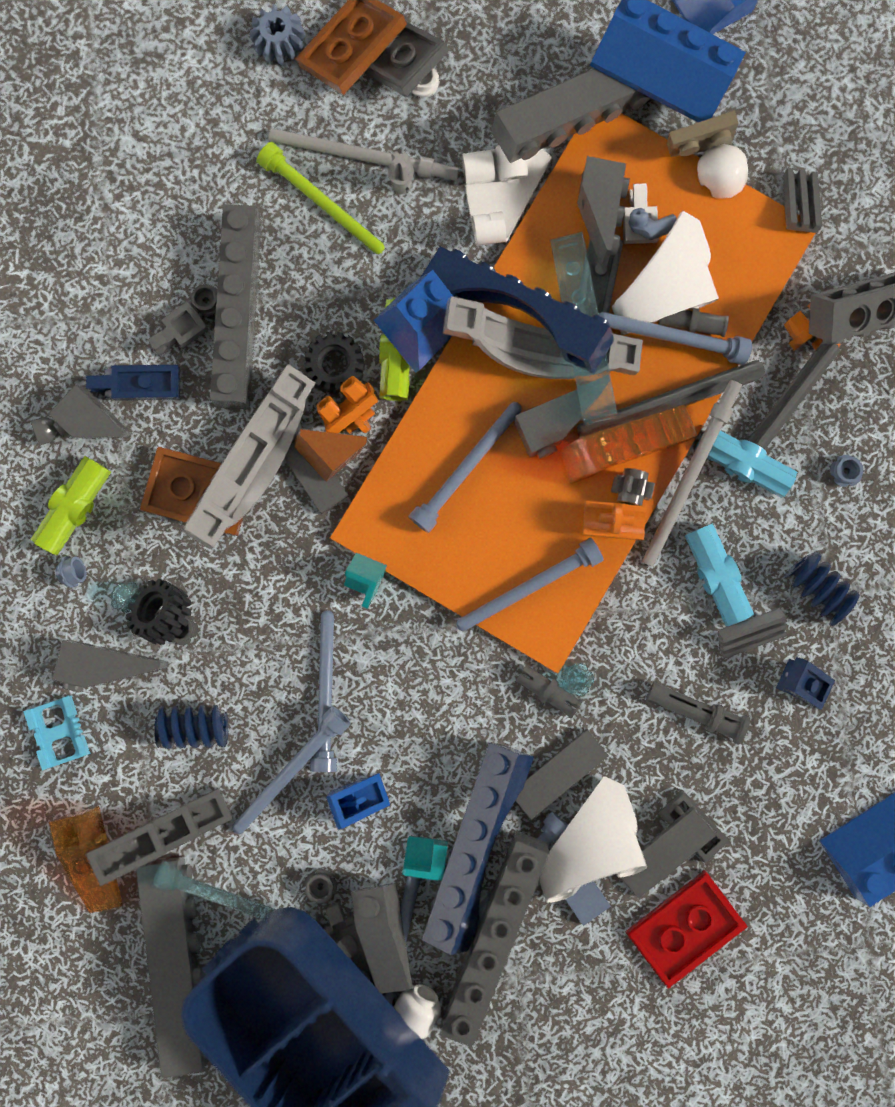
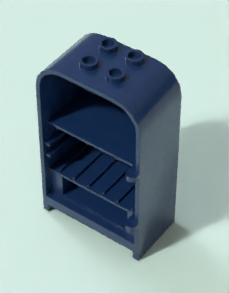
[181,907,450,1107]

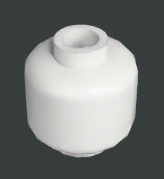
[394,984,441,1039]

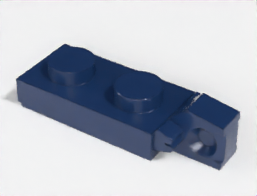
[86,364,180,401]

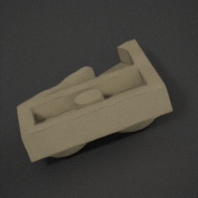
[667,110,739,157]

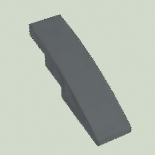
[86,788,233,886]

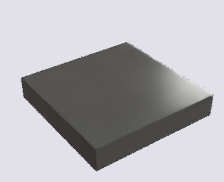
[365,21,449,97]

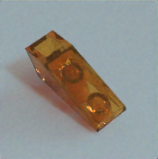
[49,806,123,913]

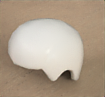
[697,144,748,198]

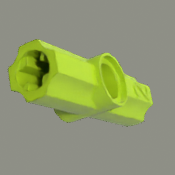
[379,298,410,402]
[30,456,111,555]

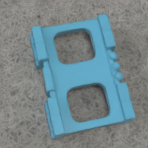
[23,695,90,770]

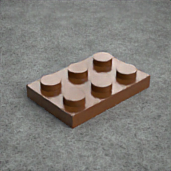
[295,0,407,95]
[140,446,244,537]

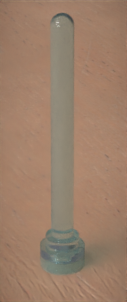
[152,860,276,919]

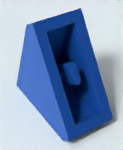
[326,773,390,830]

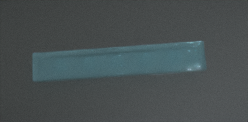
[550,231,618,425]

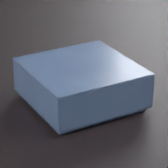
[565,881,611,926]

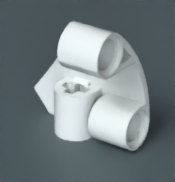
[462,145,552,246]
[612,211,719,335]
[539,776,647,903]

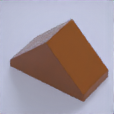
[294,429,367,482]

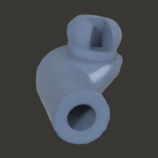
[628,208,677,240]

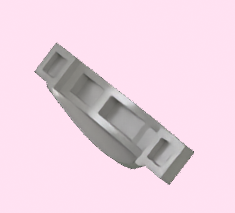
[443,296,643,379]
[181,364,315,550]

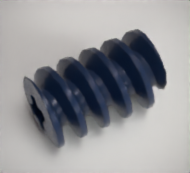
[783,552,860,626]
[154,705,228,749]

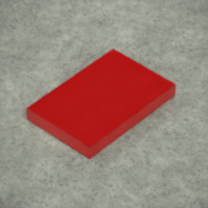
[625,870,748,989]

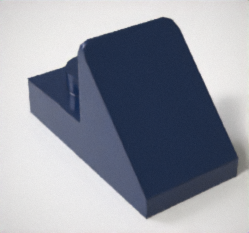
[776,657,835,710]

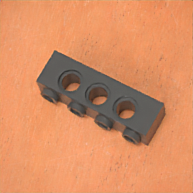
[809,273,895,344]

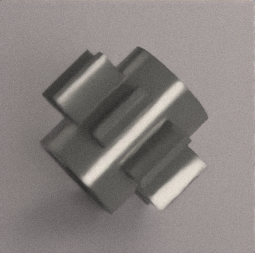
[611,468,655,506]

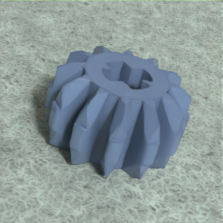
[249,3,305,66]

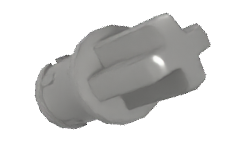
[388,151,414,194]

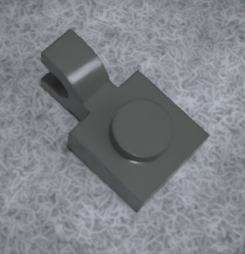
[147,301,209,357]

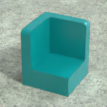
[343,553,387,609]
[402,836,448,881]

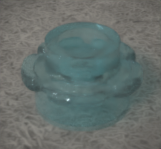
[111,582,141,613]
[561,663,594,696]

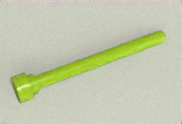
[256,142,385,254]

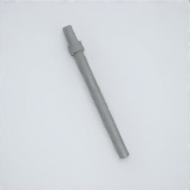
[269,128,459,181]
[642,379,742,567]

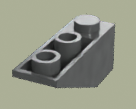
[577,156,630,268]

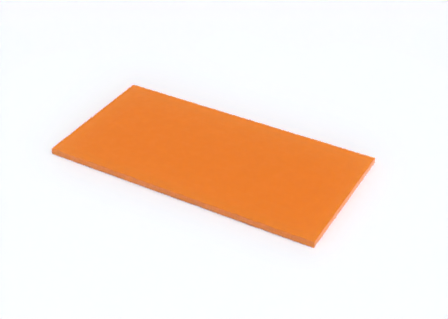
[330,113,816,674]

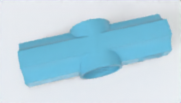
[694,430,798,498]
[685,523,754,626]

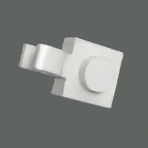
[623,183,659,244]

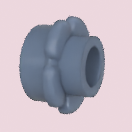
[830,455,863,487]
[55,556,86,588]

